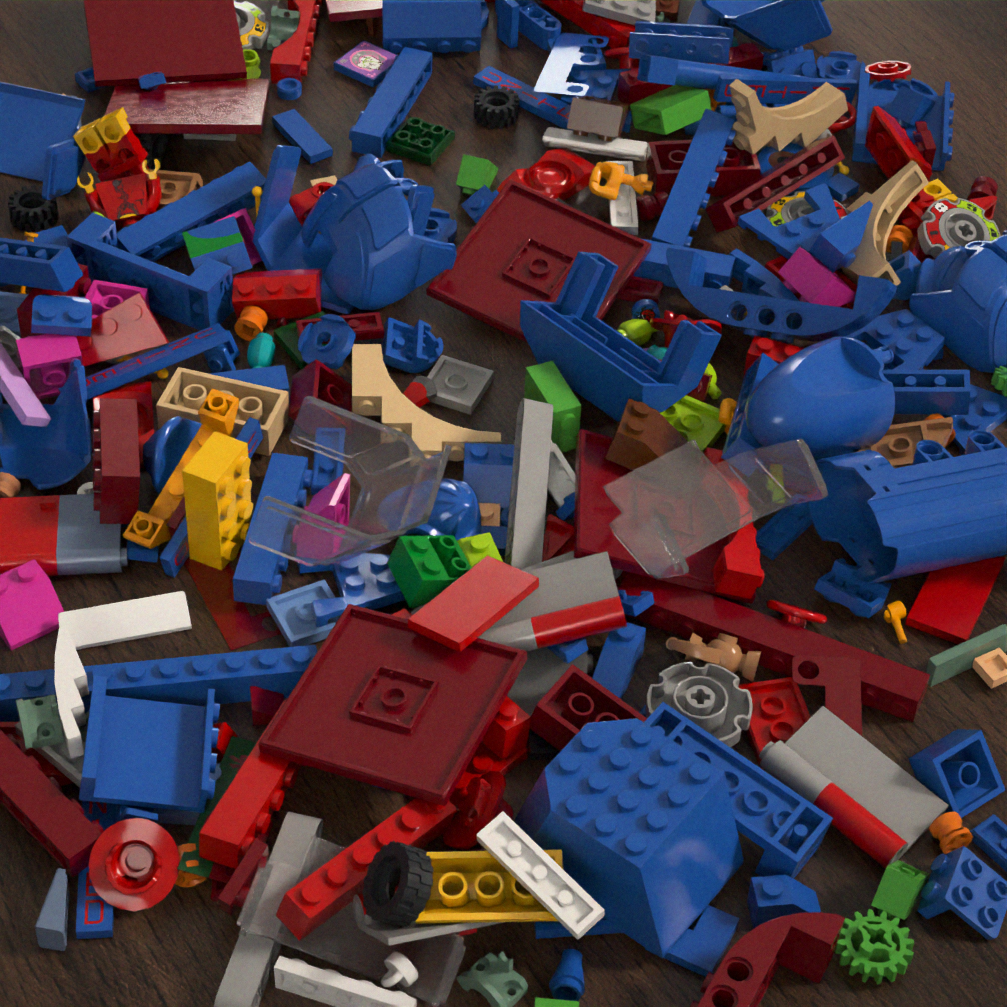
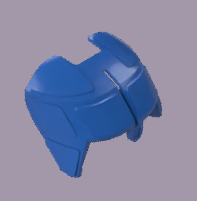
[301,160,457,310]
[909,230,1007,373]
[0,358,92,490]

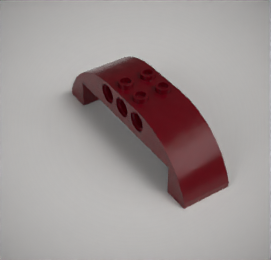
[690,912,845,1007]

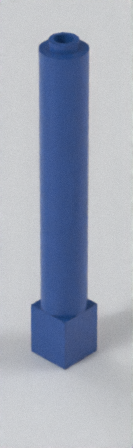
[637,54,809,90]

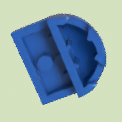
[31,294,92,337]
[382,317,444,373]
[814,558,892,618]

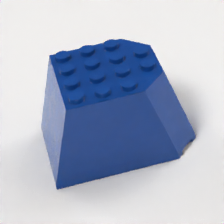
[514,718,744,958]

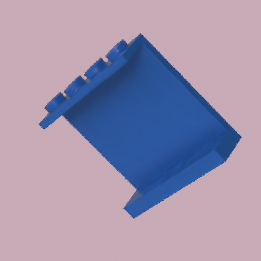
[852,72,954,171]
[79,676,220,813]

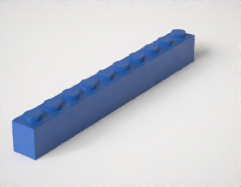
[0,645,317,722]

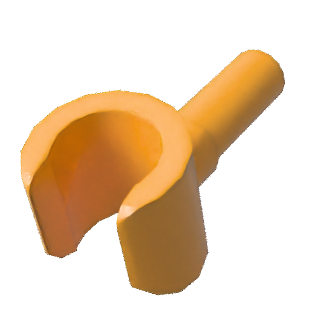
[883,600,907,644]

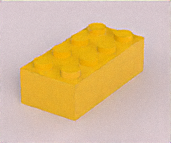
[182,431,253,571]

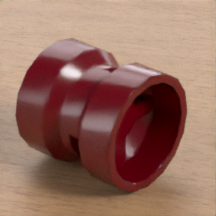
[967,176,998,200]
[636,190,669,222]

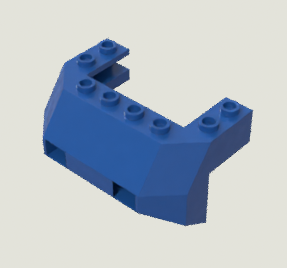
[520,251,722,422]

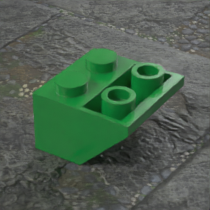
[387,535,471,608]

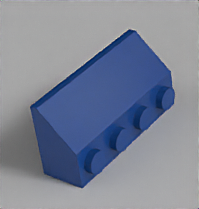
[382,0,481,54]

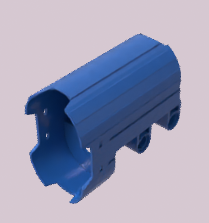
[807,430,1007,585]

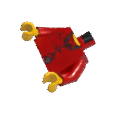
[77,159,162,231]

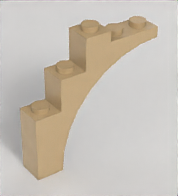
[729,79,848,155]
[841,161,929,286]
[352,344,501,470]

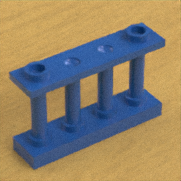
[629,21,734,64]

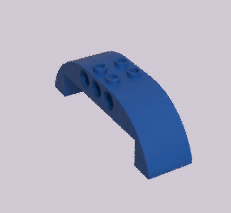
[666,248,897,344]

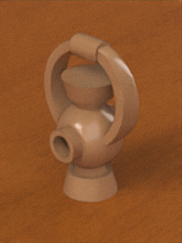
[666,632,761,682]

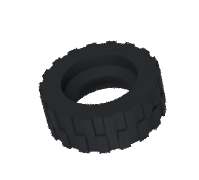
[362,841,434,928]

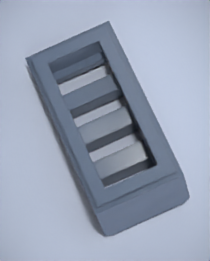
[35,868,69,951]

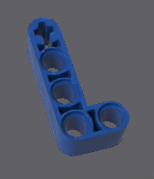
[495,0,561,51]

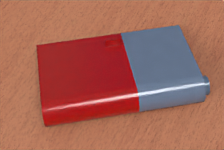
[0,494,128,576]

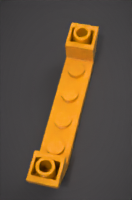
[123,388,240,549]

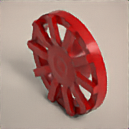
[865,61,911,82]

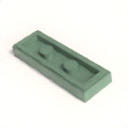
[926,624,1007,687]

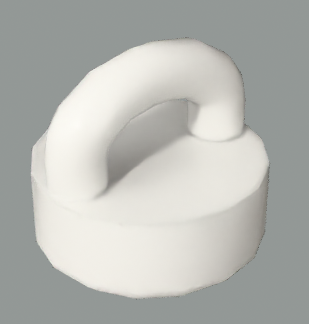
[381,951,418,988]

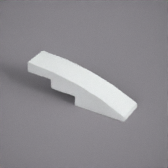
[55,625,89,758]

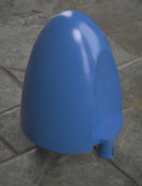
[746,336,895,458]

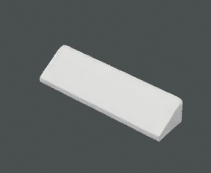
[542,127,648,162]
[58,591,192,650]

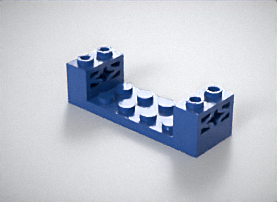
[66,213,234,330]
[644,702,833,879]

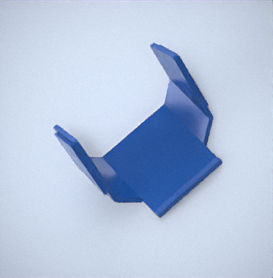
[701,0,833,51]
[0,82,86,200]
[252,145,434,314]

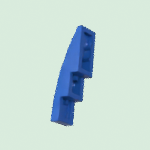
[730,248,802,329]

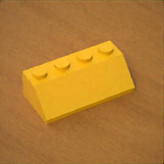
[415,850,564,924]

